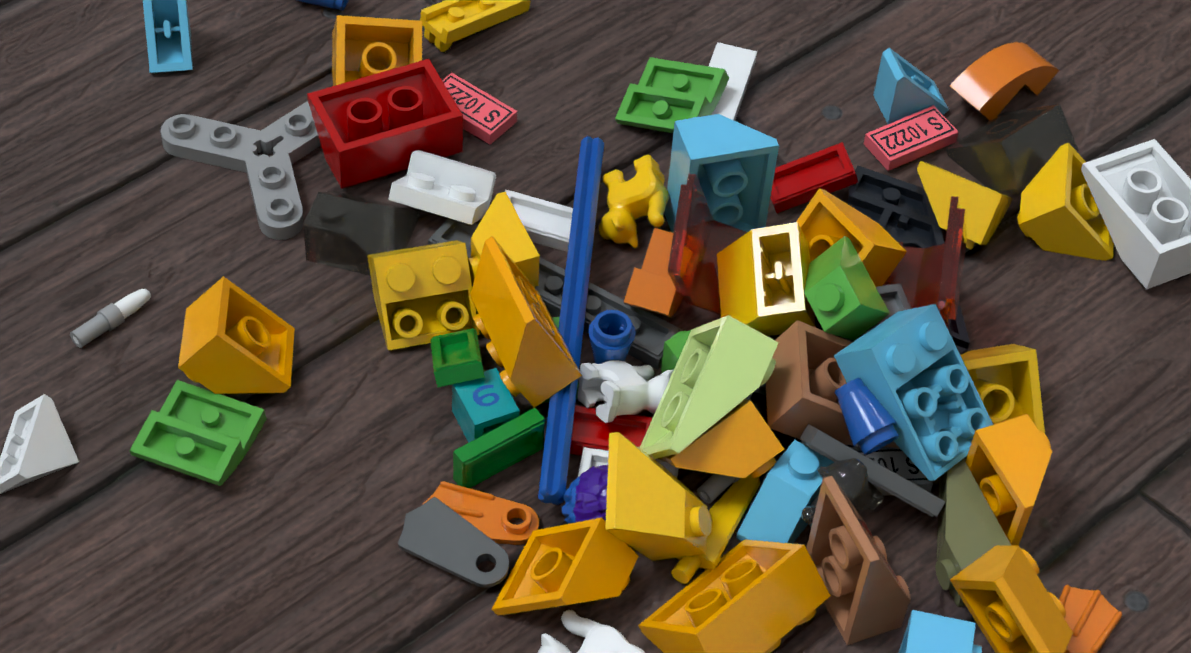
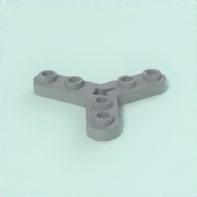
[160,101,321,240]

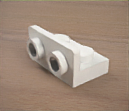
[388,150,496,225]

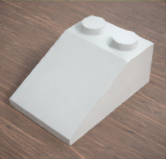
[1081,139,1191,289]

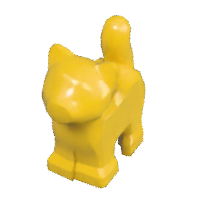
[599,155,669,248]

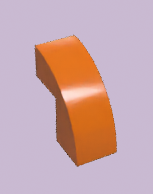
[950,42,1059,122]
[624,228,700,317]

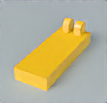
[420,0,531,52]

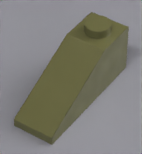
[935,458,1011,607]

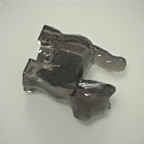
[801,458,884,527]

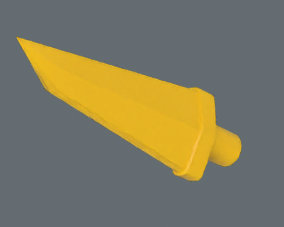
[671,475,760,584]

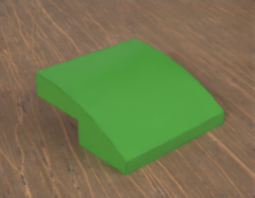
[615,57,729,133]
[130,380,267,486]

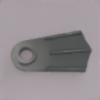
[398,497,509,587]

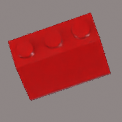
[307,59,463,189]

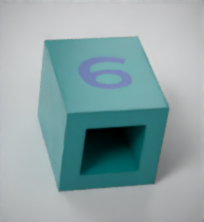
[452,368,520,443]

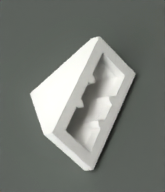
[0,394,79,494]

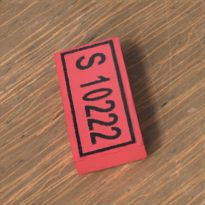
[442,73,517,145]
[863,105,959,171]

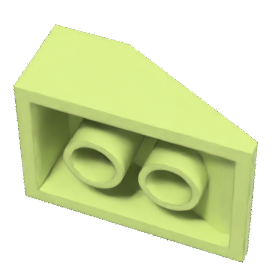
[640,315,779,459]

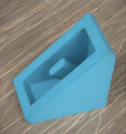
[143,0,193,73]
[873,48,949,124]

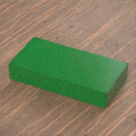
[431,328,485,388]
[453,408,545,488]

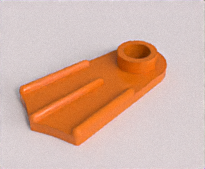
[423,481,539,545]
[1059,585,1122,653]

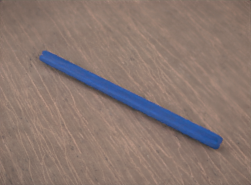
[538,136,604,505]

